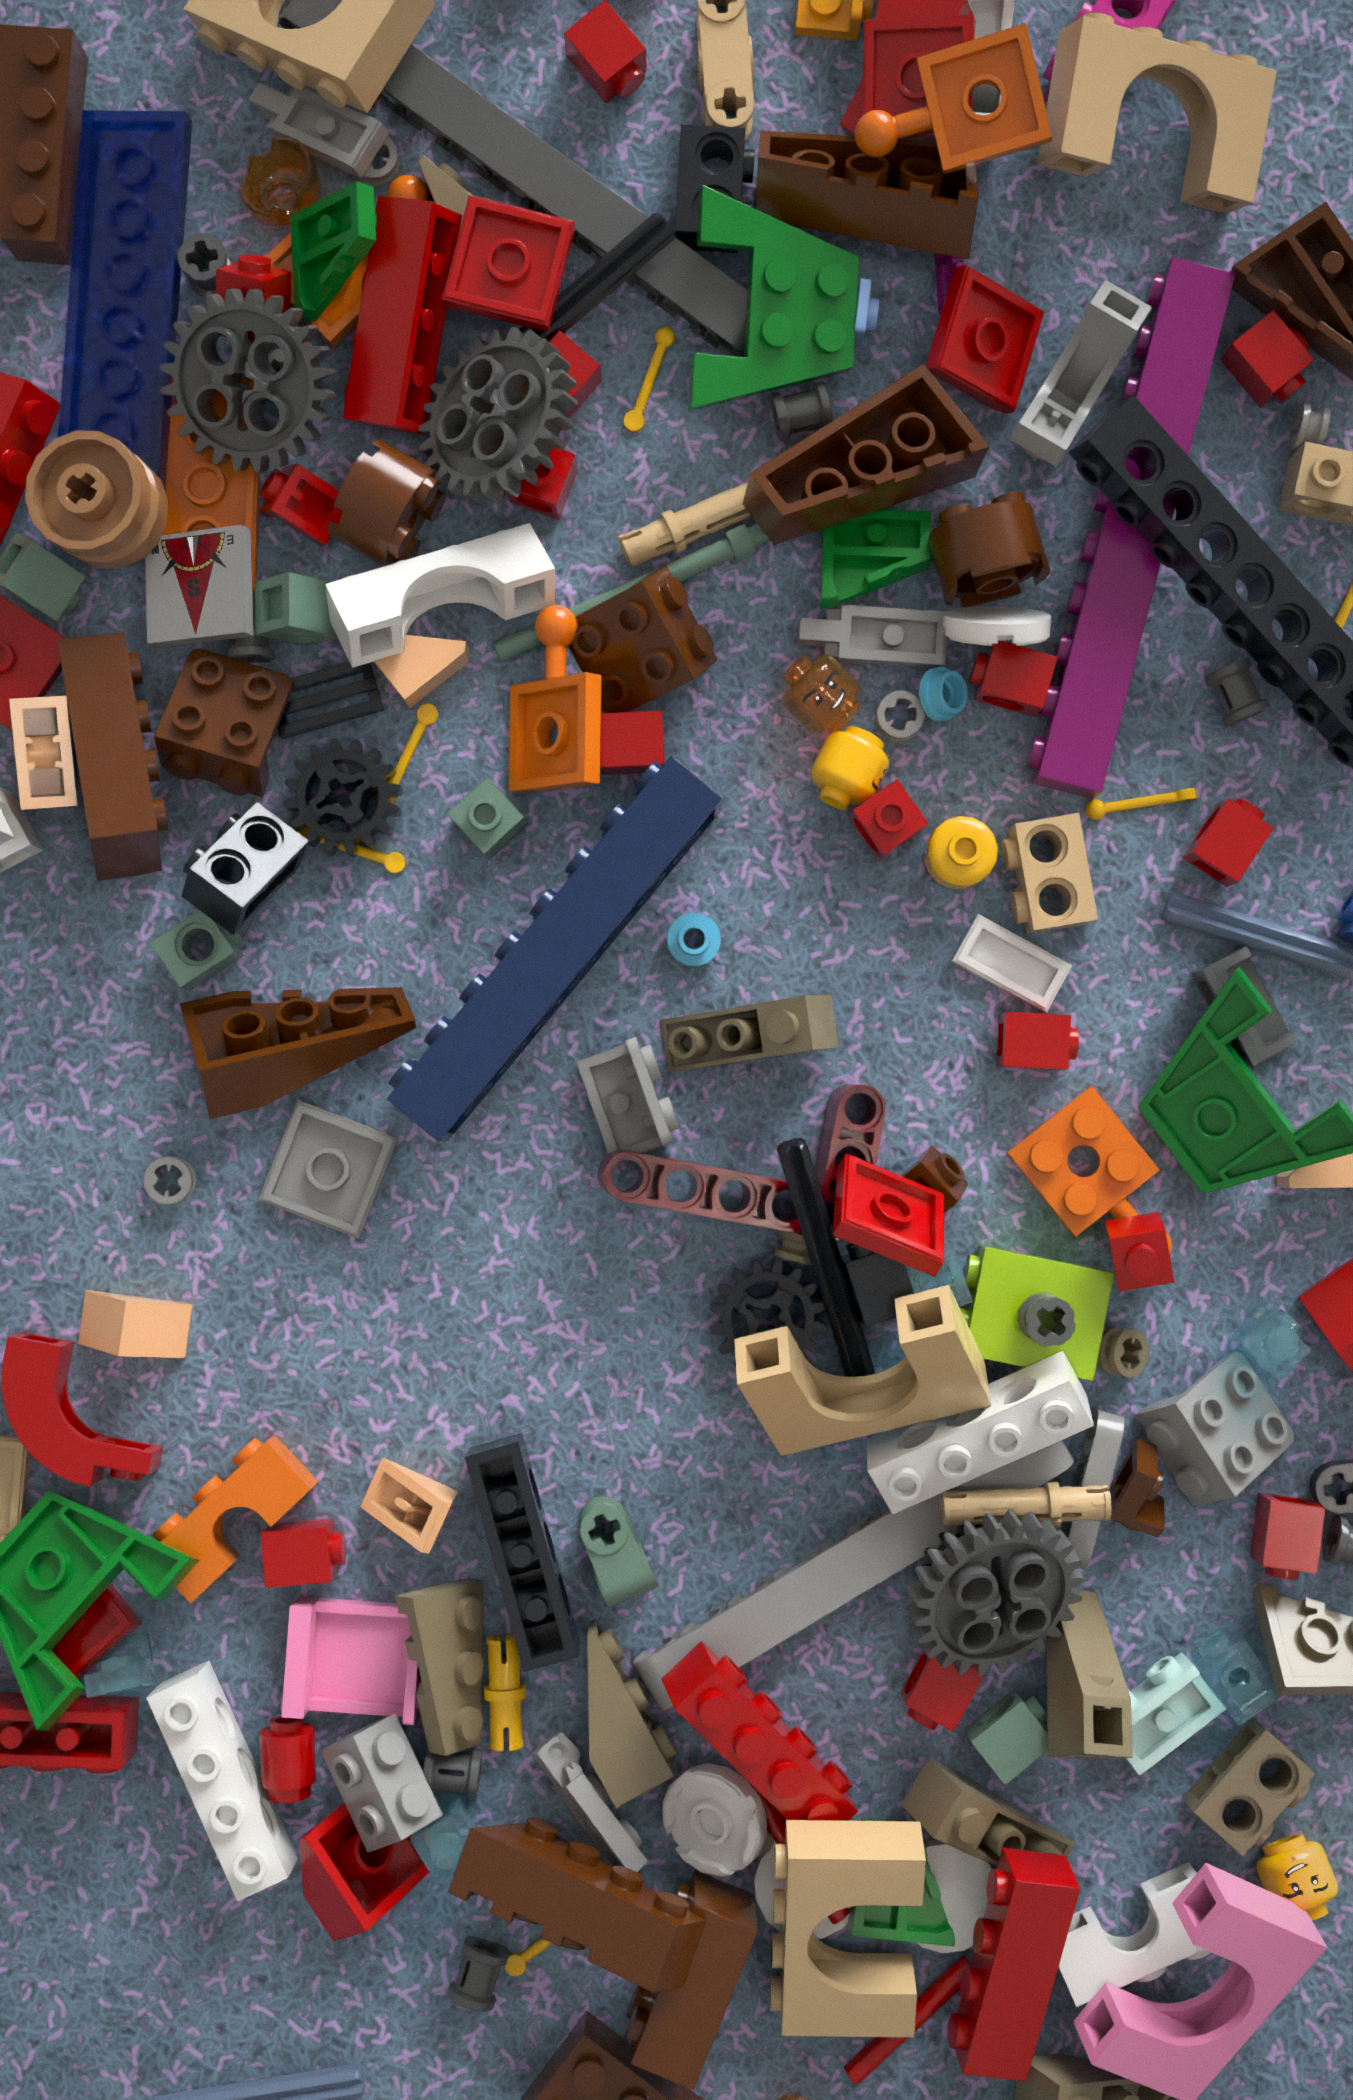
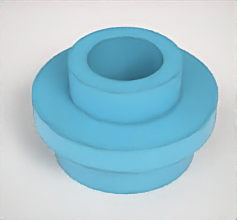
[918,667,968,721]
[667,912,721,967]

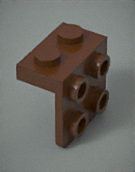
[568,565,717,713]
[154,649,293,798]

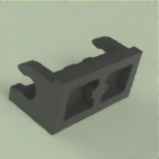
[1191,946,1298,1067]

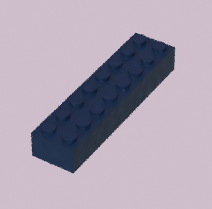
[387,756,723,1142]

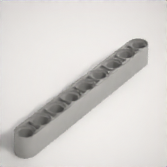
[633,1440,1074,1710]

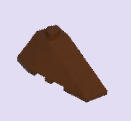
[180,987,416,1119]

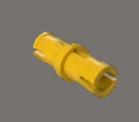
[483,1634,526,1751]

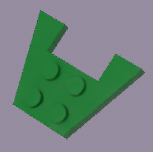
[688,185,860,412]
[1138,967,1353,1194]
[0,1490,200,1731]

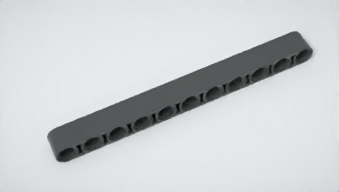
[278,0,747,357]

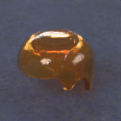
[240,136,321,227]

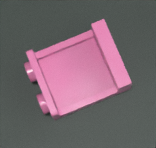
[281,1596,422,1725]

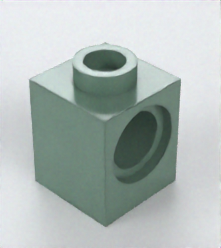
[0,533,86,622]
[255,572,338,646]
[447,777,528,861]
[150,910,244,991]
[965,1688,1048,1785]

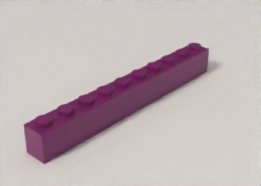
[1026,257,1235,799]

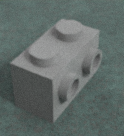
[321,1713,443,1853]

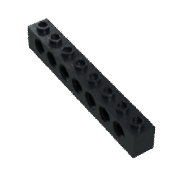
[1068,394,1353,769]

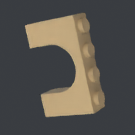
[183,0,436,113]
[1037,13,1277,213]
[734,1285,992,1456]
[770,1820,926,2038]

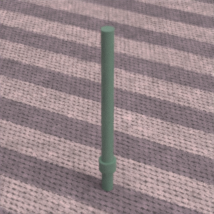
[493,524,771,662]

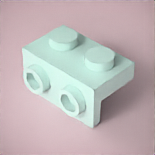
[1126,1652,1226,1776]

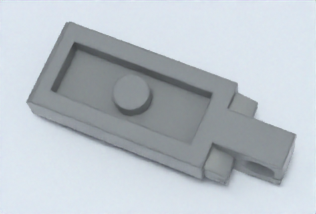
[248,82,389,178]
[797,604,947,668]
[531,1732,648,1872]

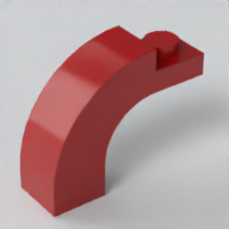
[2,1332,163,1487]

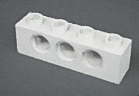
[867,1351,1094,1514]
[146,1661,298,1902]

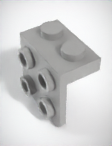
[576,1037,680,1153]
[1135,1351,1294,1507]

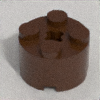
[328,439,446,567]
[928,491,1050,607]

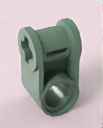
[579,1496,659,1608]

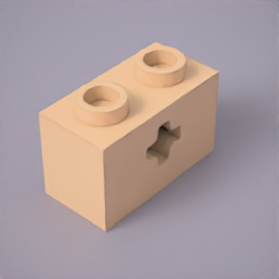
[9,696,77,810]

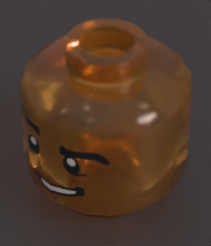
[781,653,862,734]

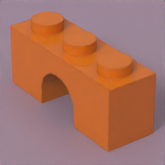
[152,1435,319,1603]

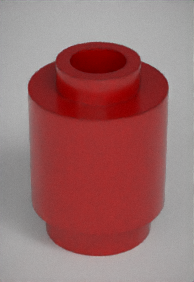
[259,1716,317,1803]

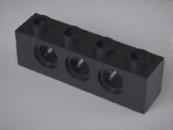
[465,1433,580,1672]

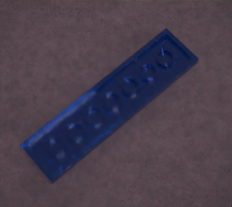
[58,110,192,490]

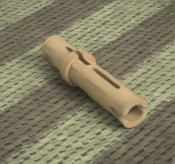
[618,481,751,568]
[940,1482,1112,1527]

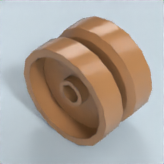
[25,430,168,569]

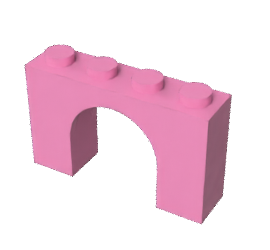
[1073,1863,1327,2100]

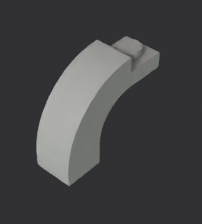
[1010,280,1152,467]

